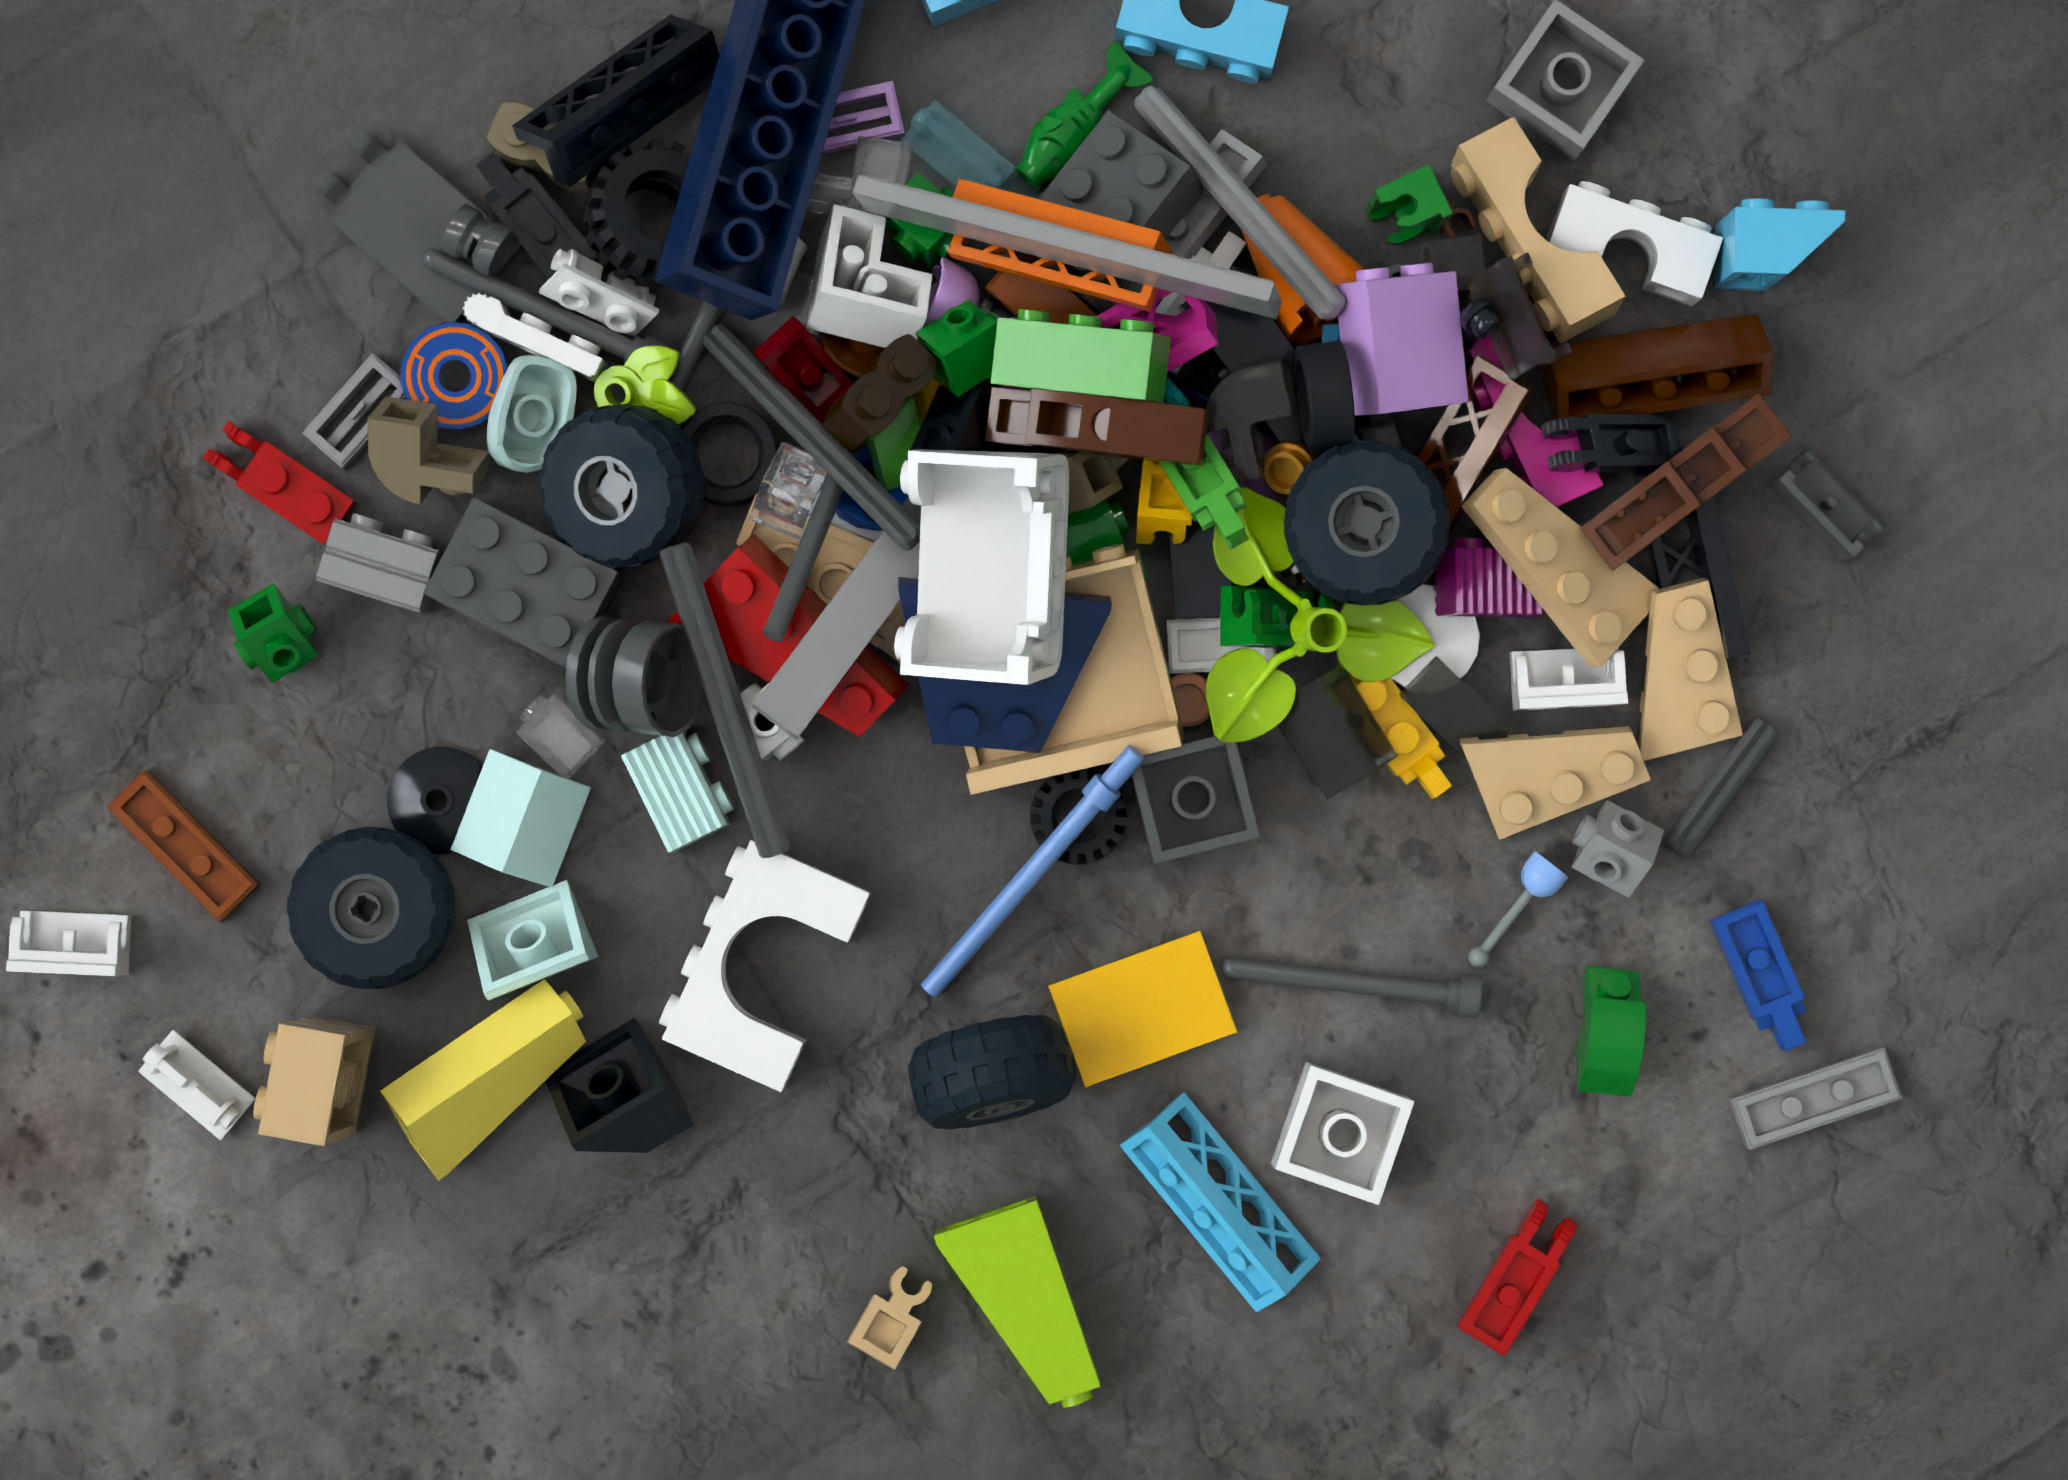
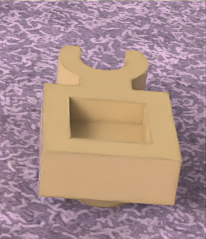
[846,1266,932,1370]

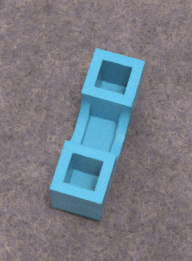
[1115,0,1289,83]

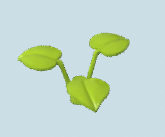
[1206,487,1434,743]

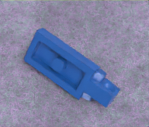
[1709,899,1807,1051]

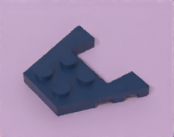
[897,577,1112,753]

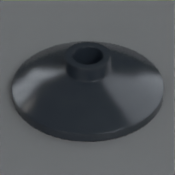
[387,747,483,854]

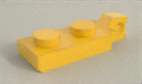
[1331,676,1452,799]

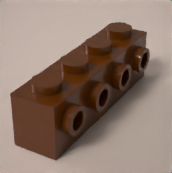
[1544,314,1774,419]

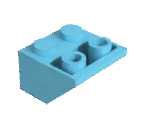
[1713,198,1845,291]

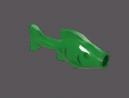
[1015,42,1153,190]

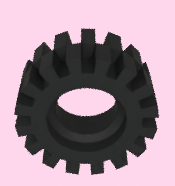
[1030,768,1127,865]

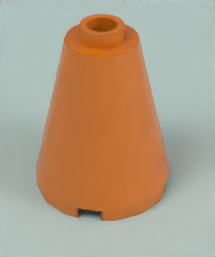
[1240,194,1366,346]

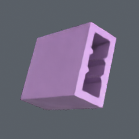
[1335,263,1469,416]

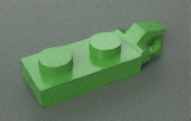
[1158,405,1249,550]

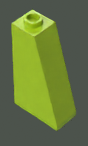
[934,1195,1101,1408]

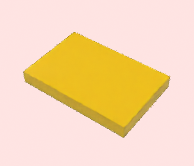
[1048,930,1237,1087]

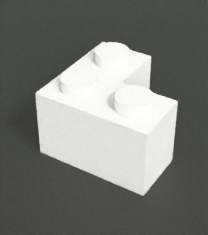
[806,204,933,348]

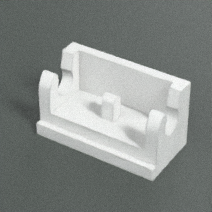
[1509,647,1628,711]
[6,910,132,976]

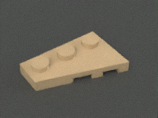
[1636,578,1743,761]
[1459,726,1651,840]

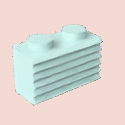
[621,732,734,853]

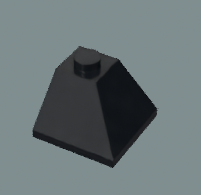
[545,1018,694,1153]

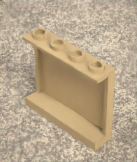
[964,544,1185,795]

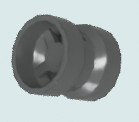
[440,204,515,277]

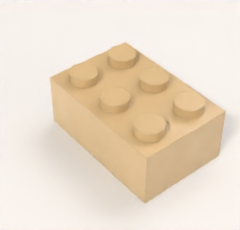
[253,1015,376,1146]

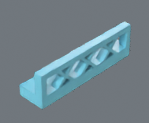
[1119,1092,1321,1313]

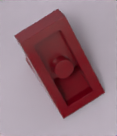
[754,316,854,424]

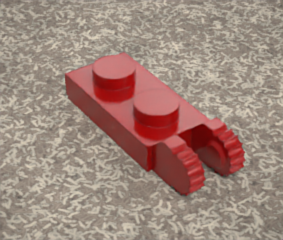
[203,420,357,546]
[1456,1199,1578,1356]

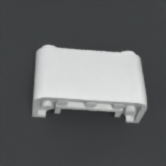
[894,449,1069,685]

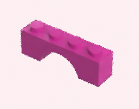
[1464,290,1603,508]

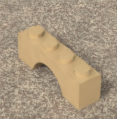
[1450,117,1626,344]

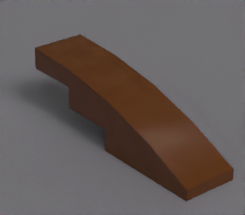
[1580,393,1793,571]

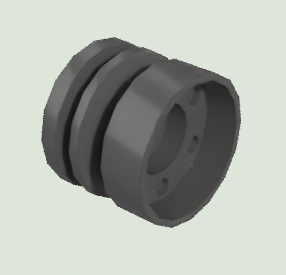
[565,616,705,737]

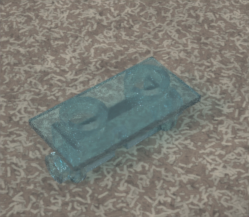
[900,99,1015,189]

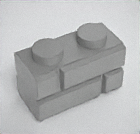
[316,513,444,615]

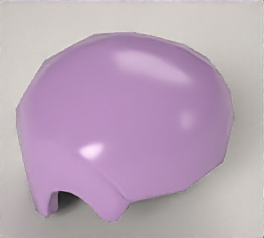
[922,257,981,328]

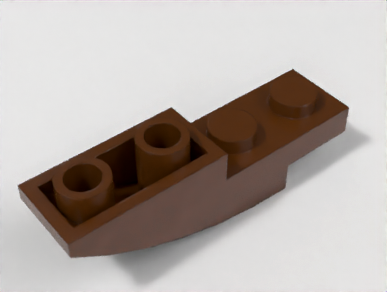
[985,387,1209,466]

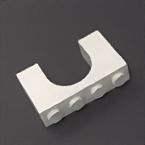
[659,840,872,1092]

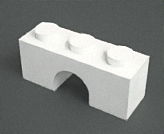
[1546,181,1723,307]

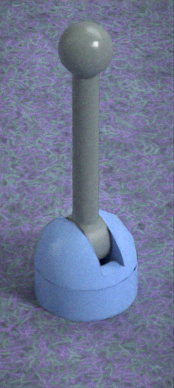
[1468,851,1569,968]

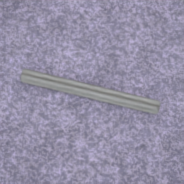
[1134,86,1346,321]

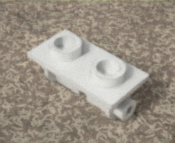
[539,249,659,338]
[138,1030,256,1140]

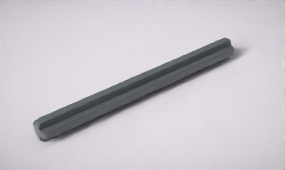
[703,324,920,551]
[660,543,790,858]

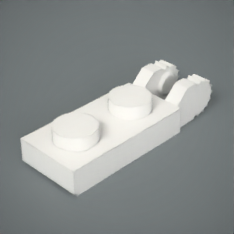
[462,293,610,383]

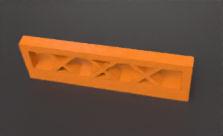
[948,178,1173,312]

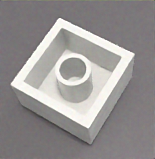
[1271,1062,1415,1205]

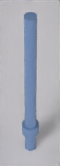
[921,745,1145,998]

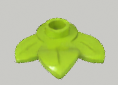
[594,345,696,425]

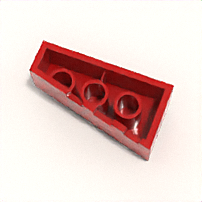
[667,534,909,737]

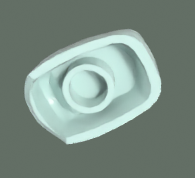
[487,355,577,473]

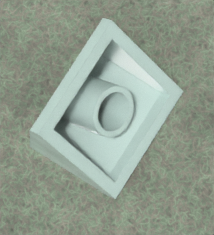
[451,749,591,888]
[467,880,599,1000]

